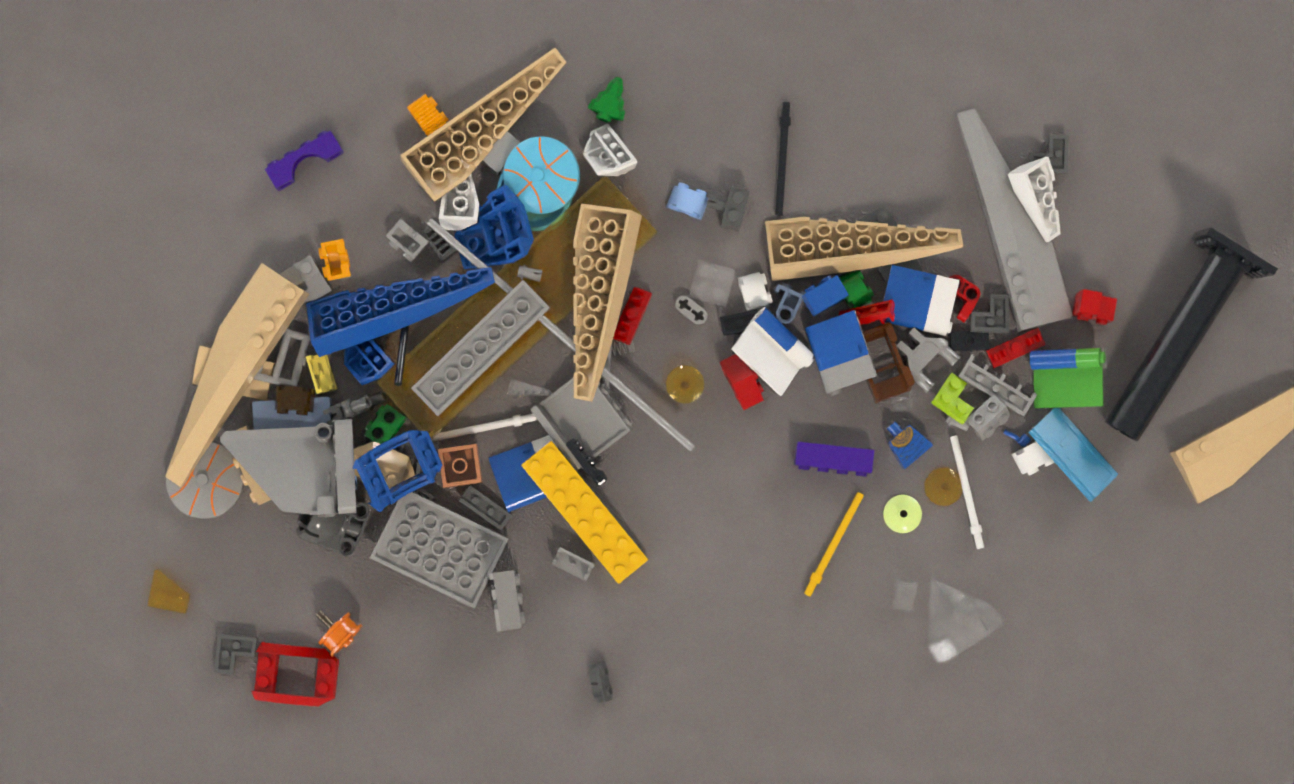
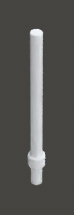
[429,414,537,442]
[950,435,984,549]

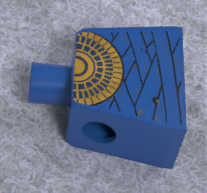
[887,421,933,469]

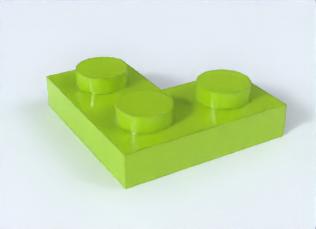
[931,372,974,425]

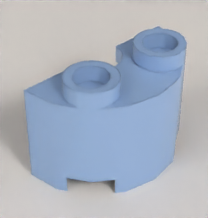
[666,182,708,220]

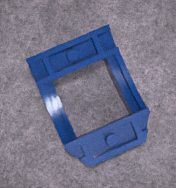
[352,430,443,512]

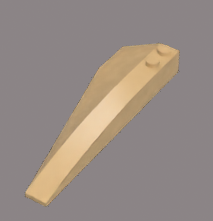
[765,217,963,281]
[1170,386,1294,504]

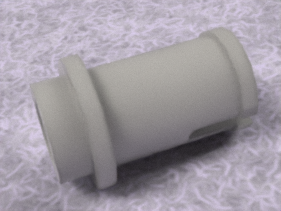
[517,265,542,282]
[945,415,970,431]

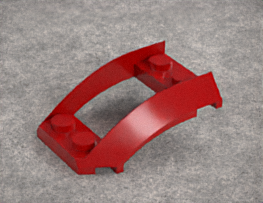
[251,642,339,707]

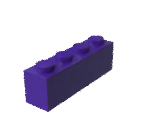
[794,442,874,477]

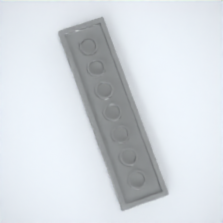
[411,280,550,416]

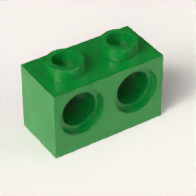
[364,404,407,444]

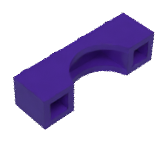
[265,130,344,191]

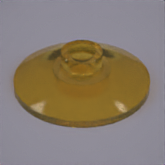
[666,365,704,404]
[924,468,963,506]

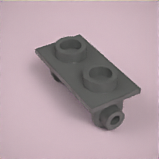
[588,662,613,703]

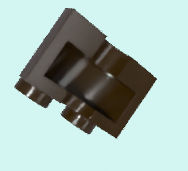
[275,386,315,416]

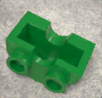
[839,270,874,309]

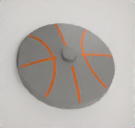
[166,442,244,519]

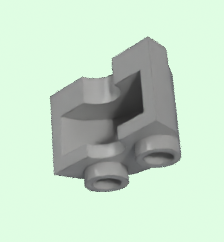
[386,219,429,262]

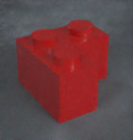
[1072,289,1117,325]
[719,354,764,411]

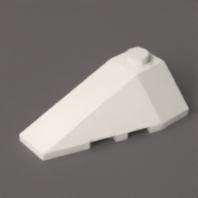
[439,173,479,231]

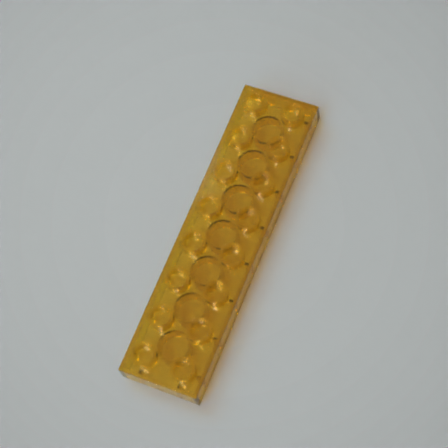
[376,176,657,440]

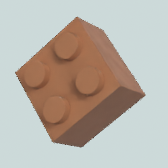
[438,444,483,488]

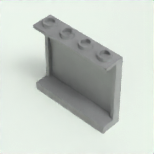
[530,377,634,471]

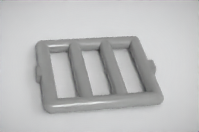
[254,329,310,387]

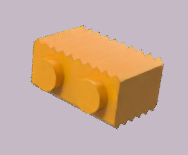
[407,94,449,136]

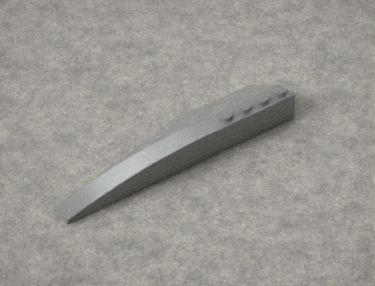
[956,109,1073,332]

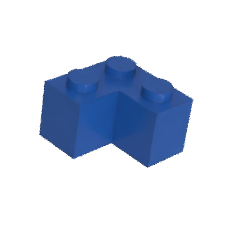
[802,275,849,317]

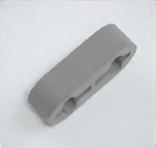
[675,296,707,325]

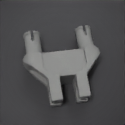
[896,328,960,393]

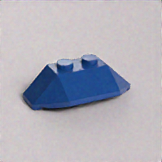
[344,339,396,385]

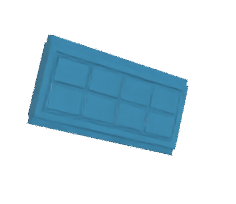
[1028,408,1118,502]

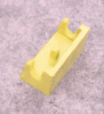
[306,355,338,395]

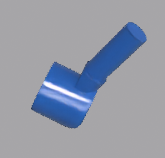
[1003,429,1031,447]

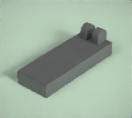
[459,485,512,530]

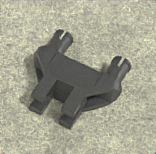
[323,390,388,425]

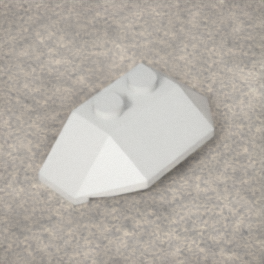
[583,124,637,176]

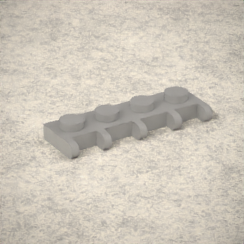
[958,354,1037,417]

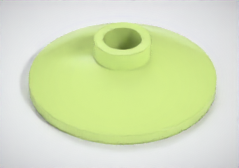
[883,495,922,533]

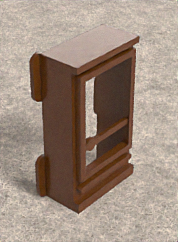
[863,322,915,404]

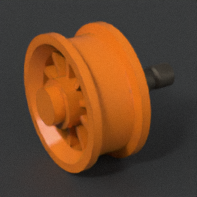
[316,610,363,657]

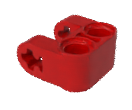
[949,275,981,322]

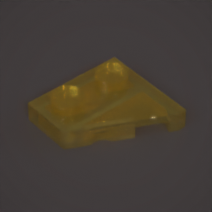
[147,570,191,614]

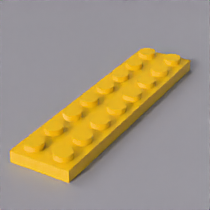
[521,441,648,584]

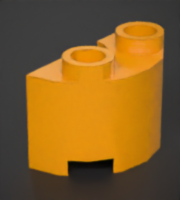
[318,239,351,281]

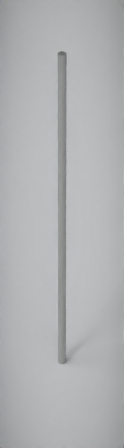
[427,218,695,451]

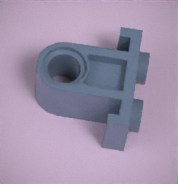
[774,283,808,326]

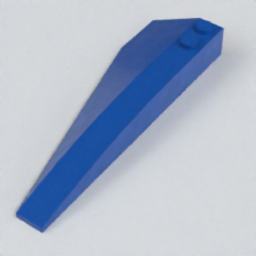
[306,267,495,357]

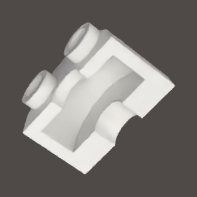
[737,272,772,311]
[1011,441,1054,476]

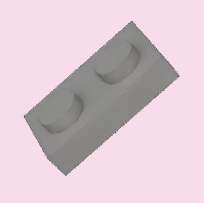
[966,395,1010,441]

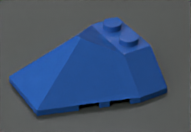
[454,185,534,270]

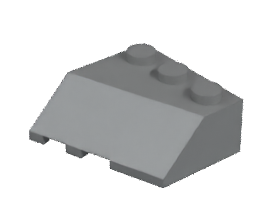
[489,570,525,632]

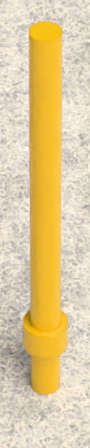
[804,492,864,597]

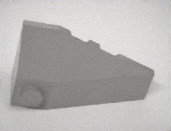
[280,256,332,302]

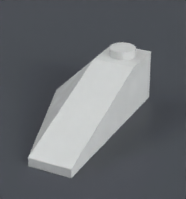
[1008,157,1061,242]

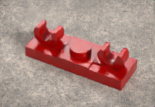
[613,287,652,345]
[839,299,895,325]
[985,328,1046,369]

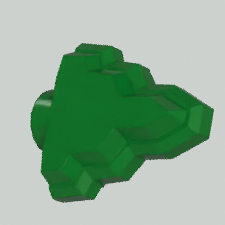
[588,77,626,123]

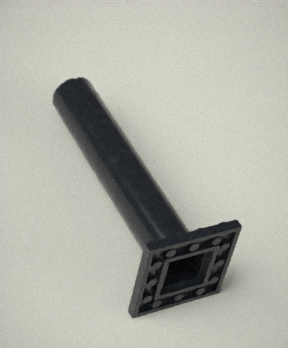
[1105,227,1278,442]

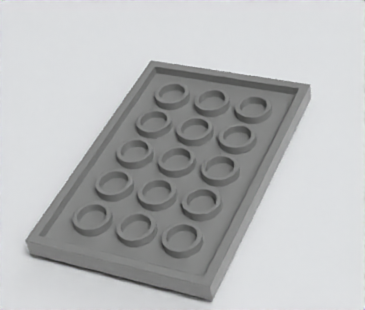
[370,492,508,608]

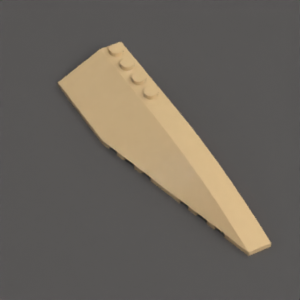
[165,263,309,487]

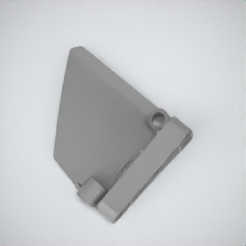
[220,419,356,517]

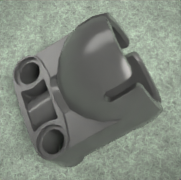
[296,500,370,556]

